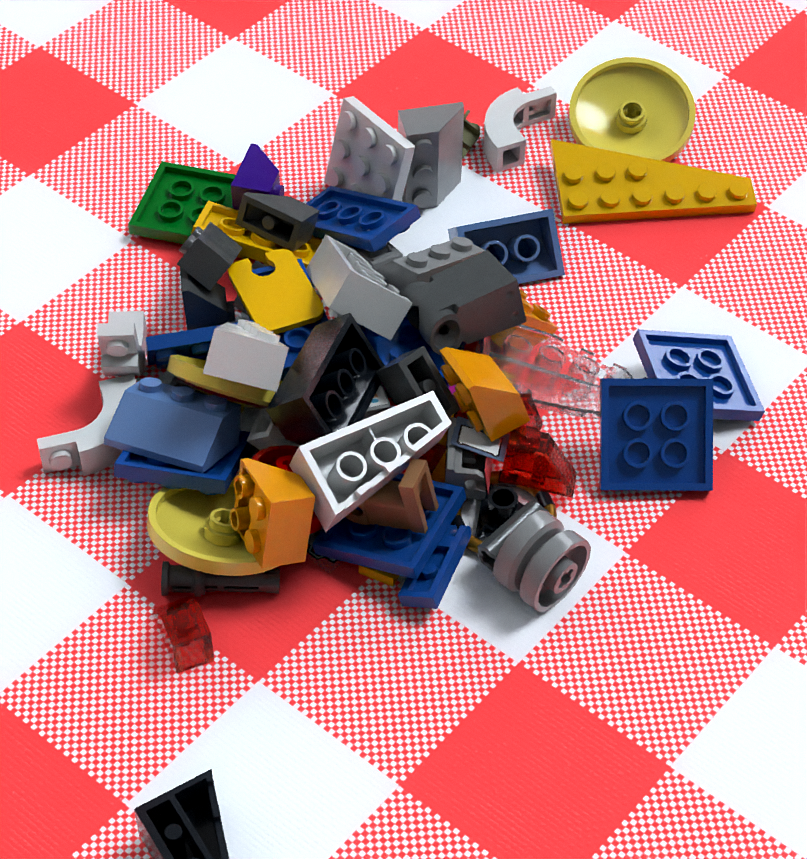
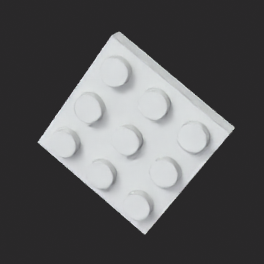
[324,96,416,201]

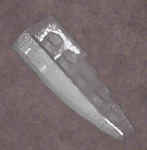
[475,324,648,420]

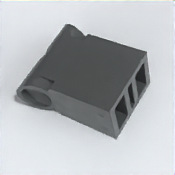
[399,250,527,355]

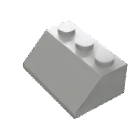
[398,102,464,209]
[375,237,485,291]

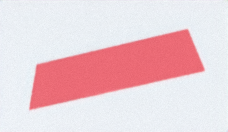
[484,457,493,494]

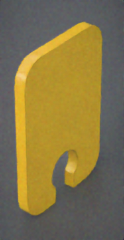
[228,249,324,334]

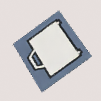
[450,416,510,462]

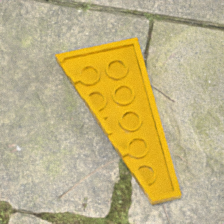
[550,139,757,224]

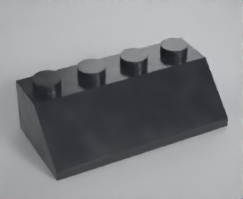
[266,313,385,445]

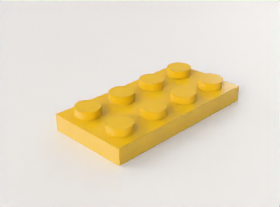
[191,201,323,268]

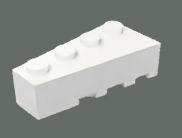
[306,235,413,340]
[203,319,289,392]
[289,391,452,532]

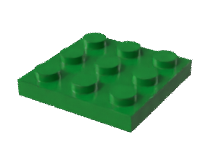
[128,161,236,244]

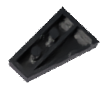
[134,769,229,859]

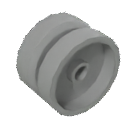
[493,510,591,612]

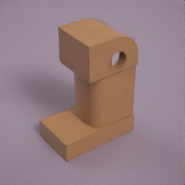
[345,458,439,534]

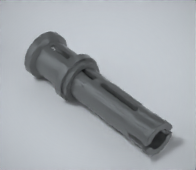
[161,561,280,597]

